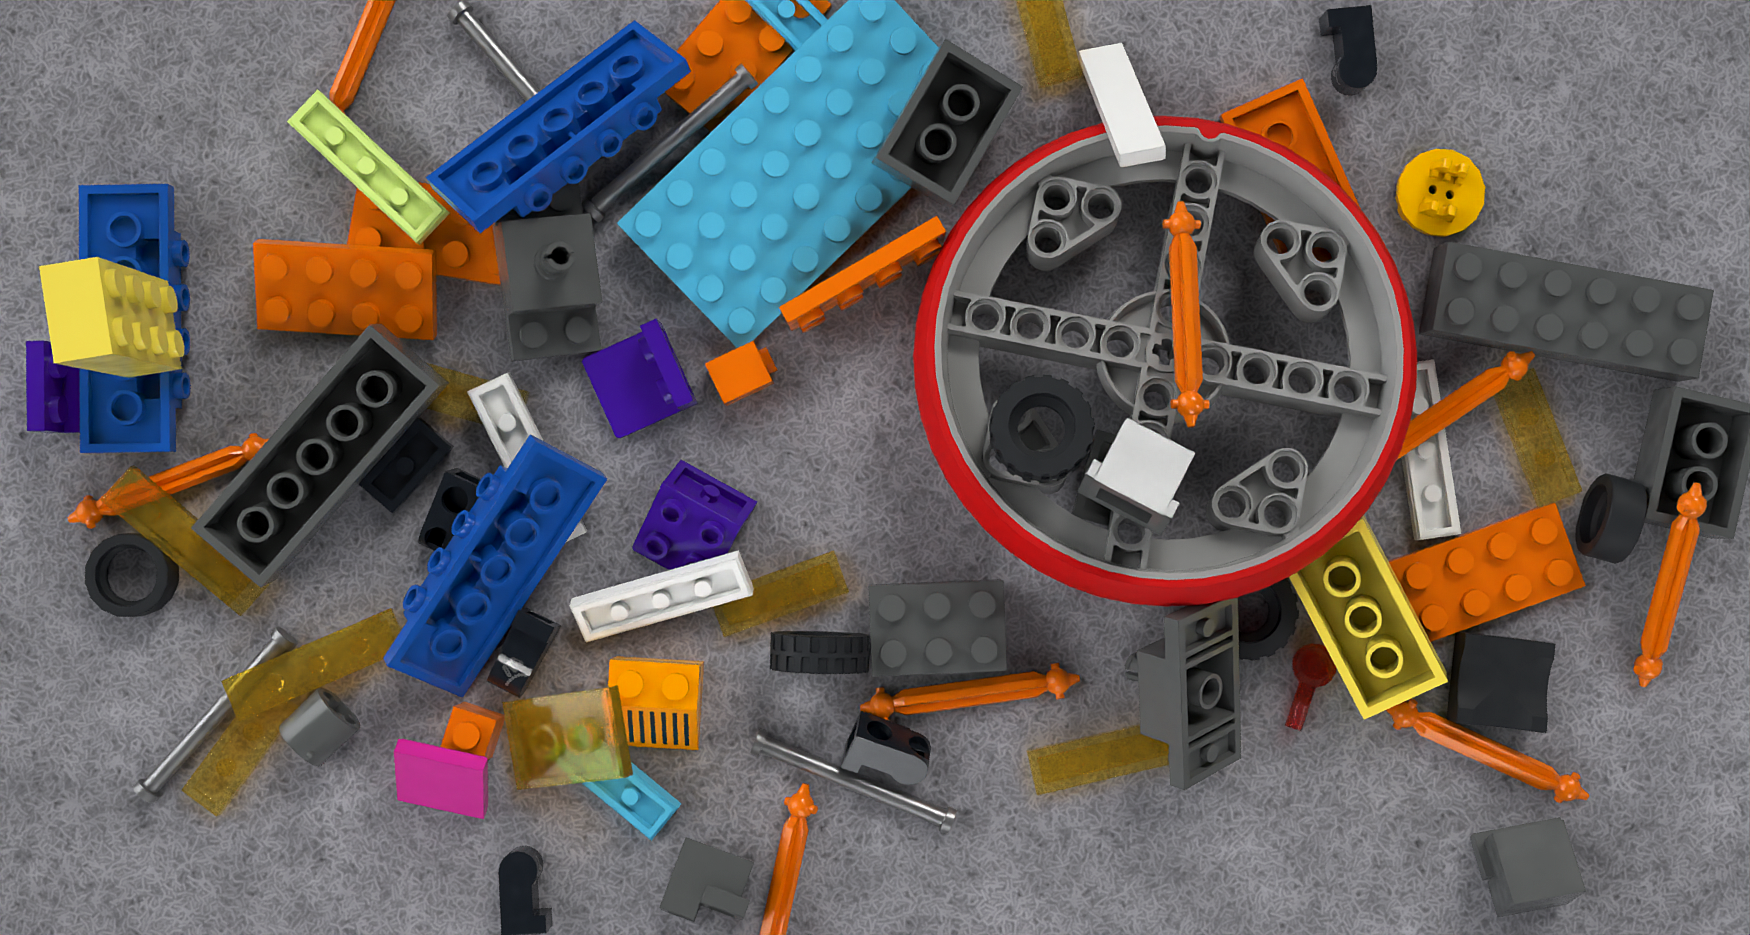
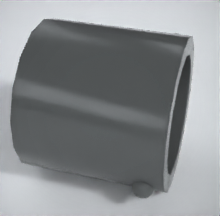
[279,687,360,767]

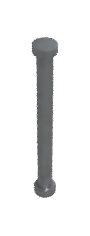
[447,0,605,176]
[581,63,758,222]
[133,626,297,803]
[750,729,957,834]

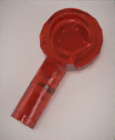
[1285,643,1337,731]

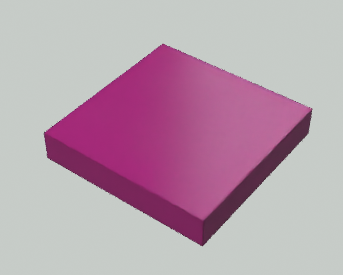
[394,739,488,819]

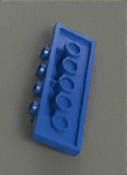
[426,20,691,233]
[78,184,191,454]
[383,434,607,698]

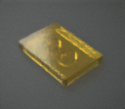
[502,685,633,790]

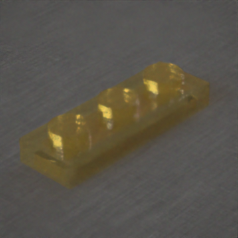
[713,550,849,637]

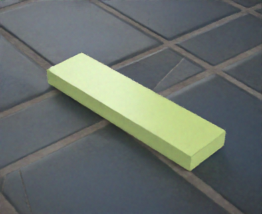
[287,89,450,245]

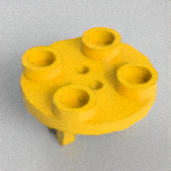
[1395,149,1485,237]

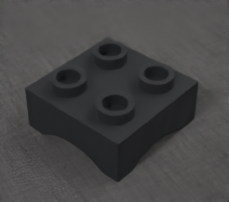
[1446,632,1556,733]

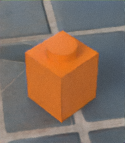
[705,341,778,406]
[440,702,506,760]

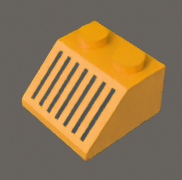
[607,656,704,750]

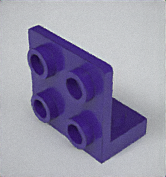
[582,319,698,439]
[26,340,80,434]
[632,460,757,570]

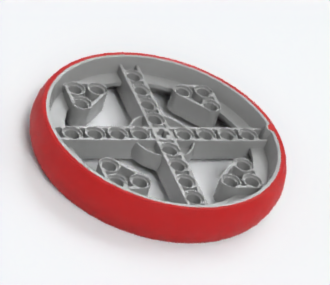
[913,116,1417,607]

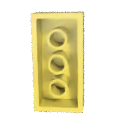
[39,257,184,378]
[1289,515,1448,720]

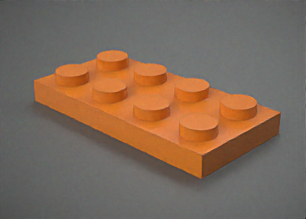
[664,0,832,132]
[1219,78,1361,262]
[347,182,501,286]
[779,216,946,333]
[253,239,437,340]
[1388,503,1586,642]

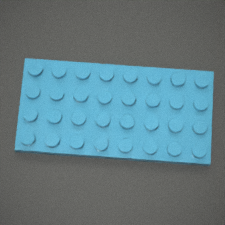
[617,0,939,348]

